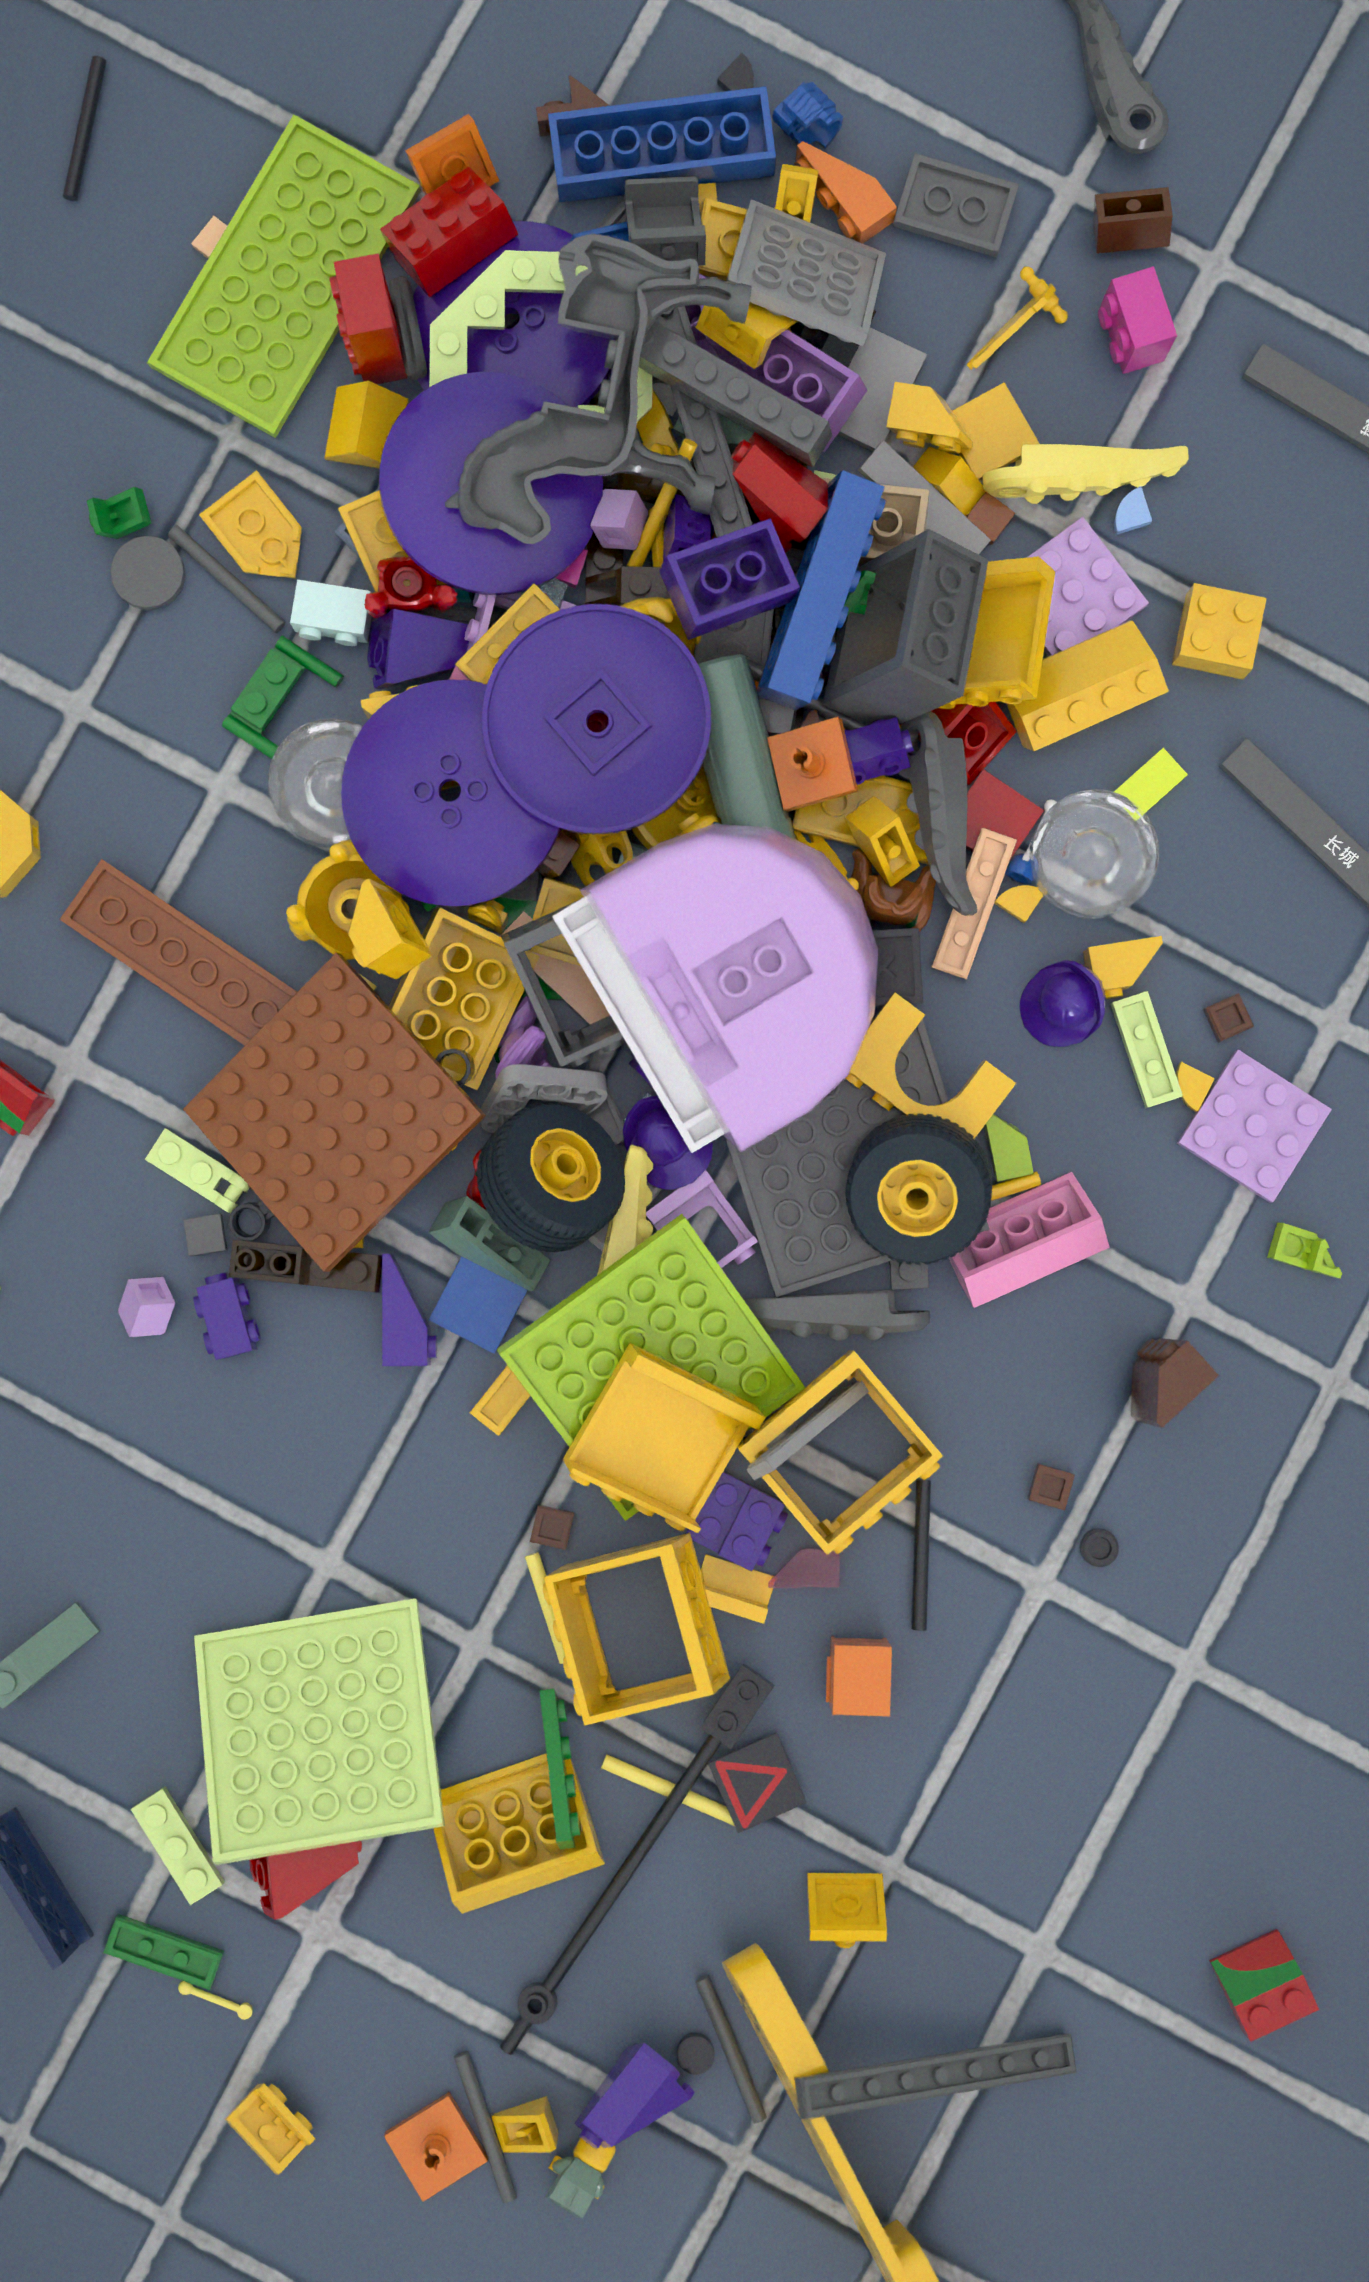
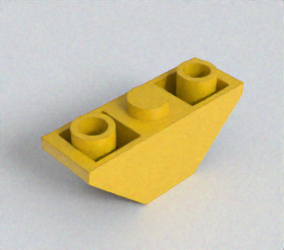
[0,789,41,898]

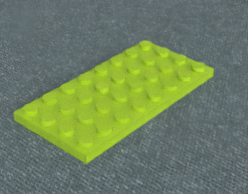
[147,115,421,438]

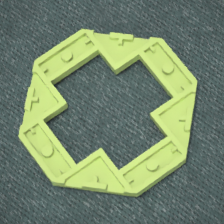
[429,250,652,422]

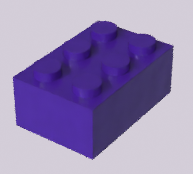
[659,518,800,640]

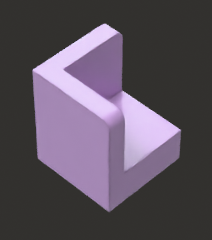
[590,489,648,550]
[118,1277,175,1337]

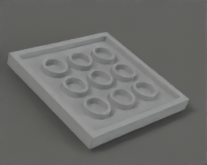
[726,199,886,346]

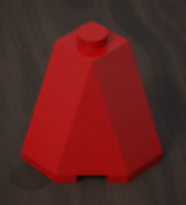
[731,432,828,553]
[249,1840,362,1920]

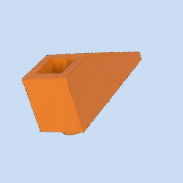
[795,141,897,244]

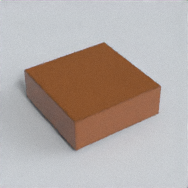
[967,492,1015,545]

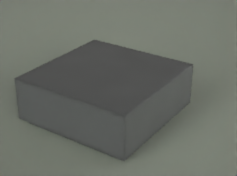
[183,1214,228,1256]

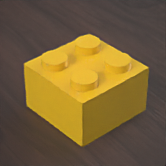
[1172,583,1267,679]

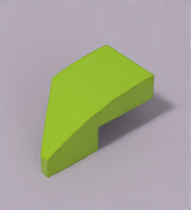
[984,1114,1034,1182]
[1267,1222,1342,1279]

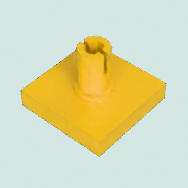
[807,1873,887,1948]

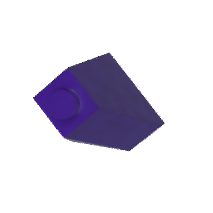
[367,609,469,690]
[574,2043,695,2149]

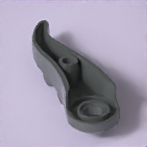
[1065,0,1169,154]
[898,711,978,916]
[743,1289,930,1341]

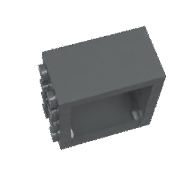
[823,529,988,725]
[501,900,624,1068]

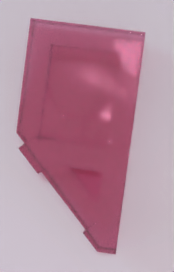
[768,1548,840,1588]

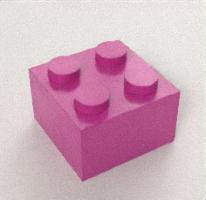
[1098,266,1177,374]

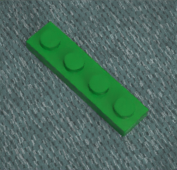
[540,1689,581,1849]

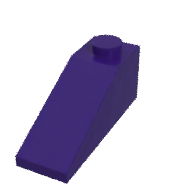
[382,1254,437,1366]

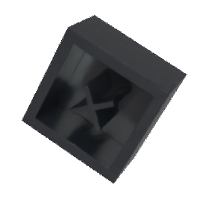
[872,928,923,1006]

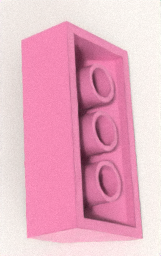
[948,1172,1110,1308]

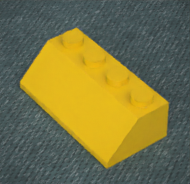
[1006,620,1169,751]

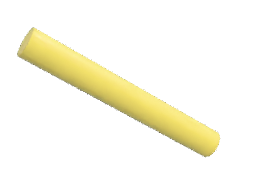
[525,1552,565,1664]

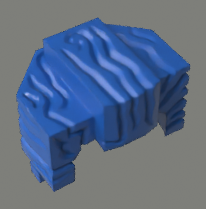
[772,82,843,148]

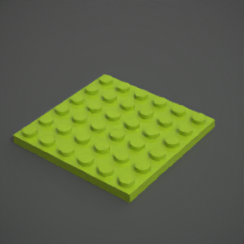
[497,1214,806,1521]

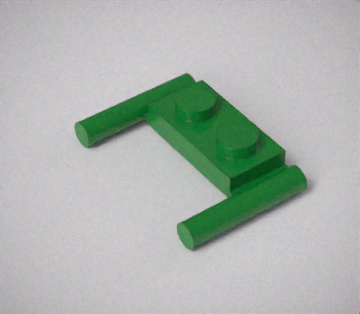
[222,636,344,766]

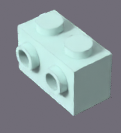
[290,579,372,646]

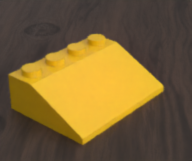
[388,908,540,1091]
[433,1753,605,1914]

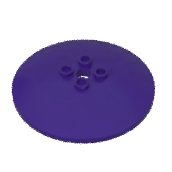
[413,221,613,408]
[379,372,603,595]
[482,604,711,834]
[341,679,560,907]

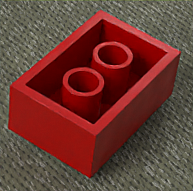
[380,166,518,297]

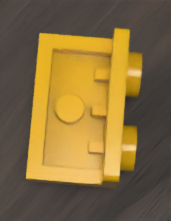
[225,2083,315,2175]

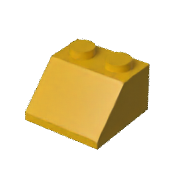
[348,878,433,979]

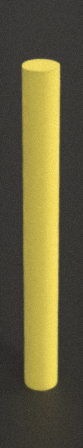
[601,1754,735,1826]

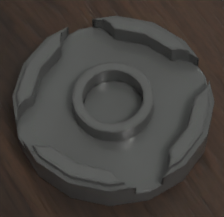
[110,535,186,611]

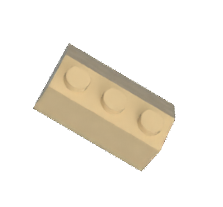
[821,478,930,567]

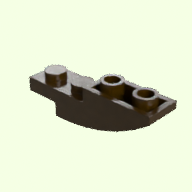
[229,1240,382,1293]

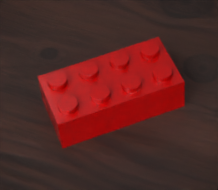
[329,253,408,384]

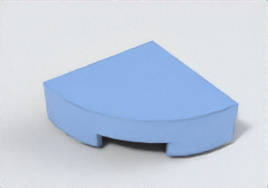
[1114,487,1152,535]

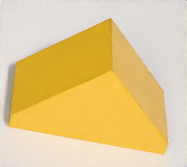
[913,447,986,517]
[491,2096,559,2153]

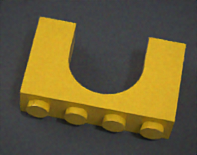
[845,993,1016,1139]

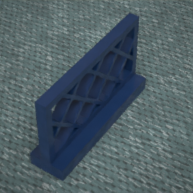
[0,1807,94,1970]

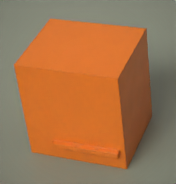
[826,1636,892,1716]

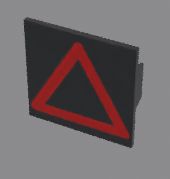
[708,1732,807,1833]

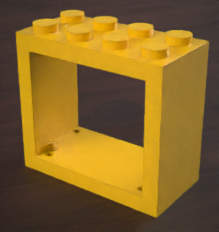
[738,1350,943,1555]
[543,1533,731,1726]

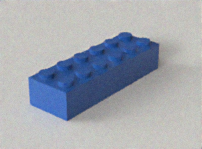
[548,86,776,203]
[756,470,886,710]

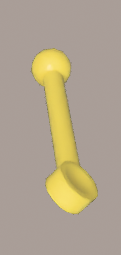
[178,1981,253,2020]

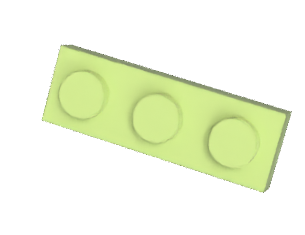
[1110,991,1183,1109]
[131,1787,225,1906]

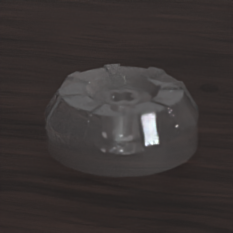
[268,718,363,848]
[1029,789,1159,919]

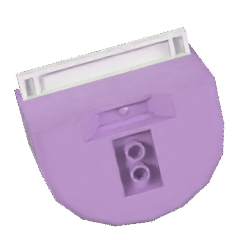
[552,824,878,1153]

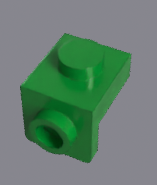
[87,487,152,539]

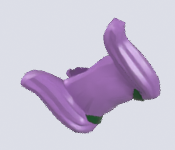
[493,997,553,1079]

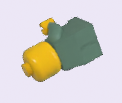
[545,2137,616,2218]

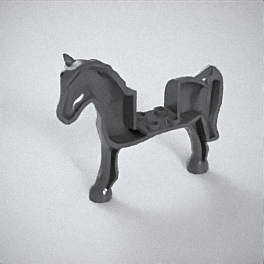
[445,234,752,544]

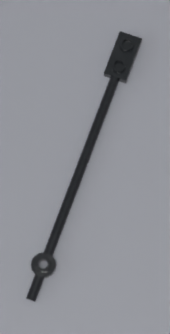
[500,1664,775,2055]

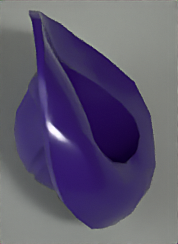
[1020,960,1106,1047]
[623,1095,713,1190]

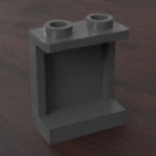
[625,176,706,266]

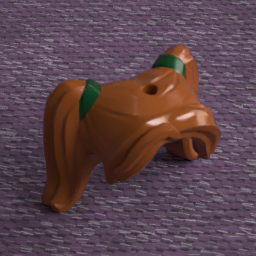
[851,849,936,931]

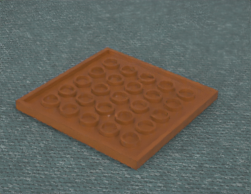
[183,953,486,1272]

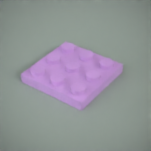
[1028,517,1149,657]
[1177,1050,1332,1203]

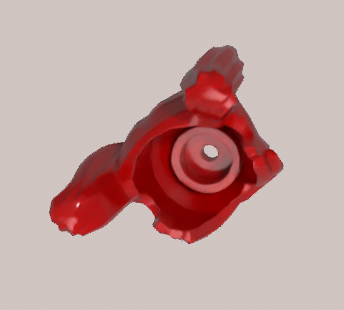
[364,557,458,618]

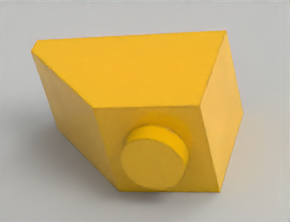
[845,795,920,887]
[1083,936,1163,999]

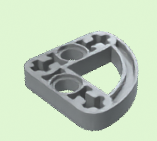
[481,1064,607,1133]

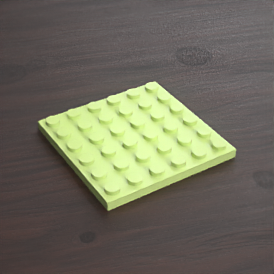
[194,1598,445,1865]

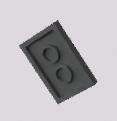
[893,153,1019,258]

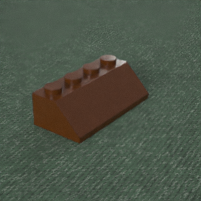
[1131,1338,1219,1428]

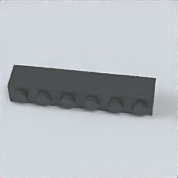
[639,322,832,468]

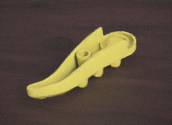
[983,444,1189,504]
[597,1145,653,1275]

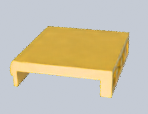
[938,556,1055,709]
[563,1343,766,1533]

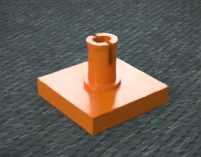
[405,114,499,195]
[767,717,859,812]
[384,2092,488,2202]

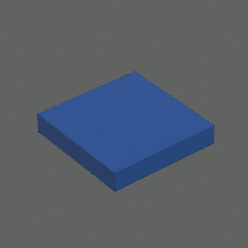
[429,1256,528,1354]

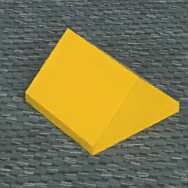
[324,381,409,468]

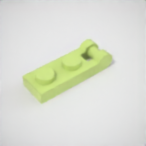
[145,1128,250,1214]

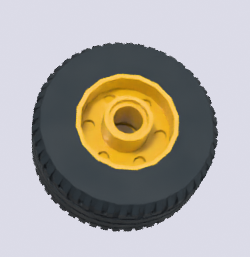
[477,1102,625,1252]
[845,1113,992,1265]

